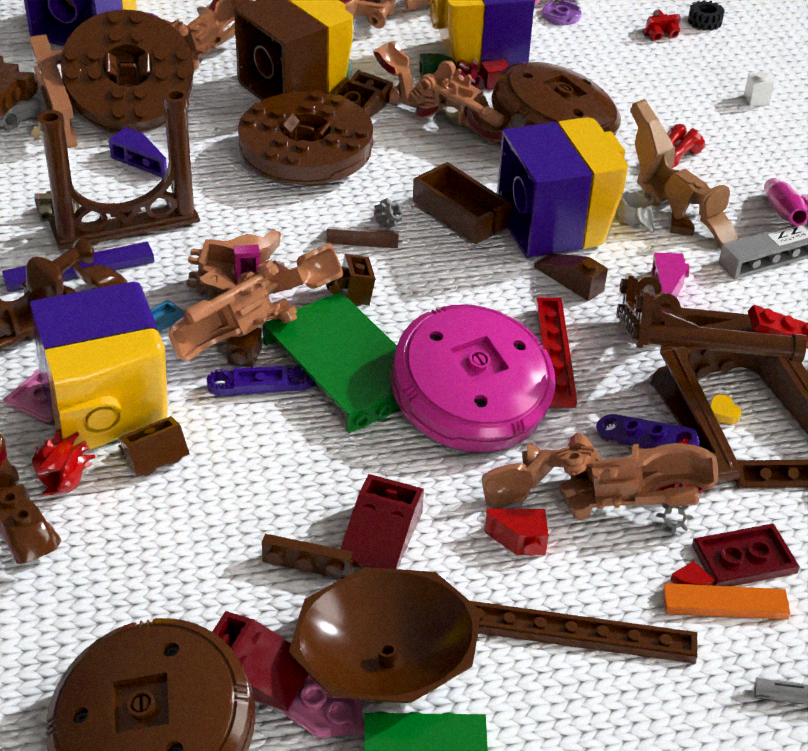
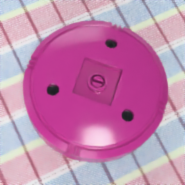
[390,304,555,452]

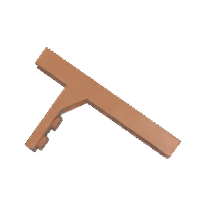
[29,34,77,148]

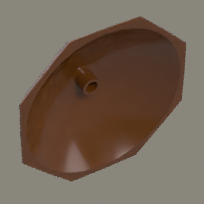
[289,567,481,703]

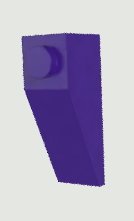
[109,127,167,178]

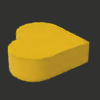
[710,394,741,425]

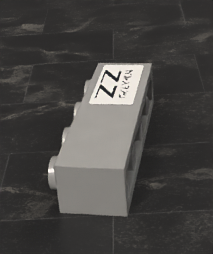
[718,225,808,279]

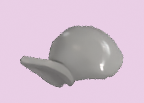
[616,191,654,233]

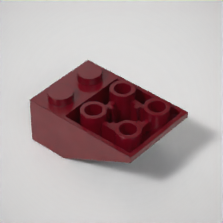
[340,474,424,569]
[212,611,309,711]

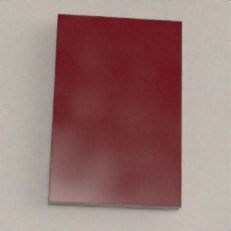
[692,523,800,586]

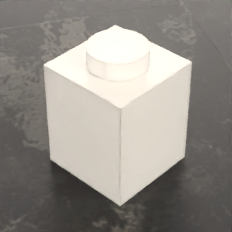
[744,71,774,106]

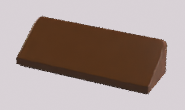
[327,226,400,248]
[736,459,808,489]

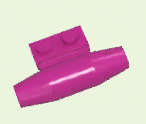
[764,178,808,226]

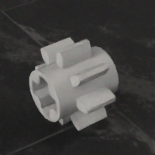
[374,198,403,229]
[656,504,693,535]

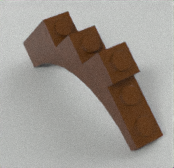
[0,55,38,116]

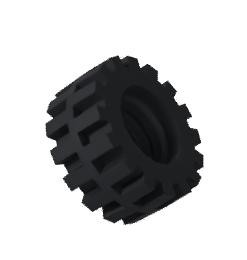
[688,0,725,31]

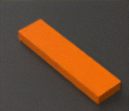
[663,583,790,620]

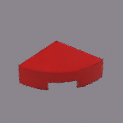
[670,561,715,586]

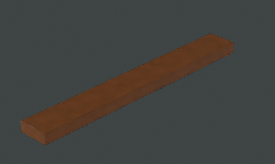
[470,601,698,664]

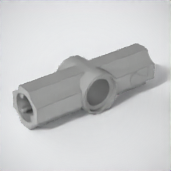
[0,96,41,130]

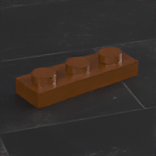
[262,533,353,579]

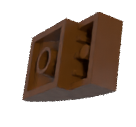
[332,70,394,117]

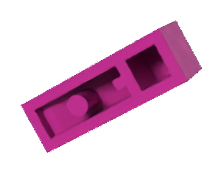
[651,253,689,298]

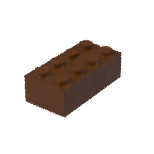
[412,162,512,244]

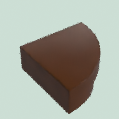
[670,213,695,236]

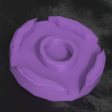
[543,0,581,25]

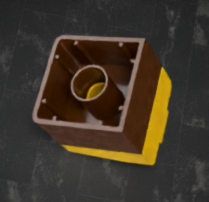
[234,0,353,101]

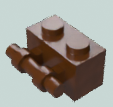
[326,254,376,306]
[118,416,190,476]

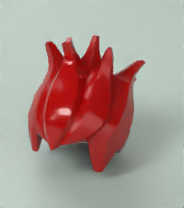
[32,429,95,495]

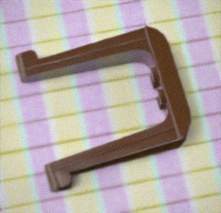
[651,316,808,485]

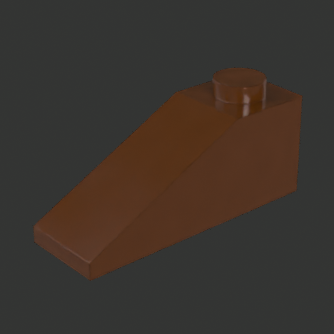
[534,254,608,301]

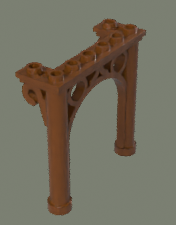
[37,89,200,250]
[616,272,807,362]

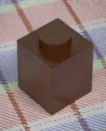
[227,327,262,368]

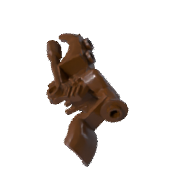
[0,237,127,349]

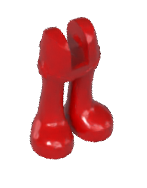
[667,124,705,168]

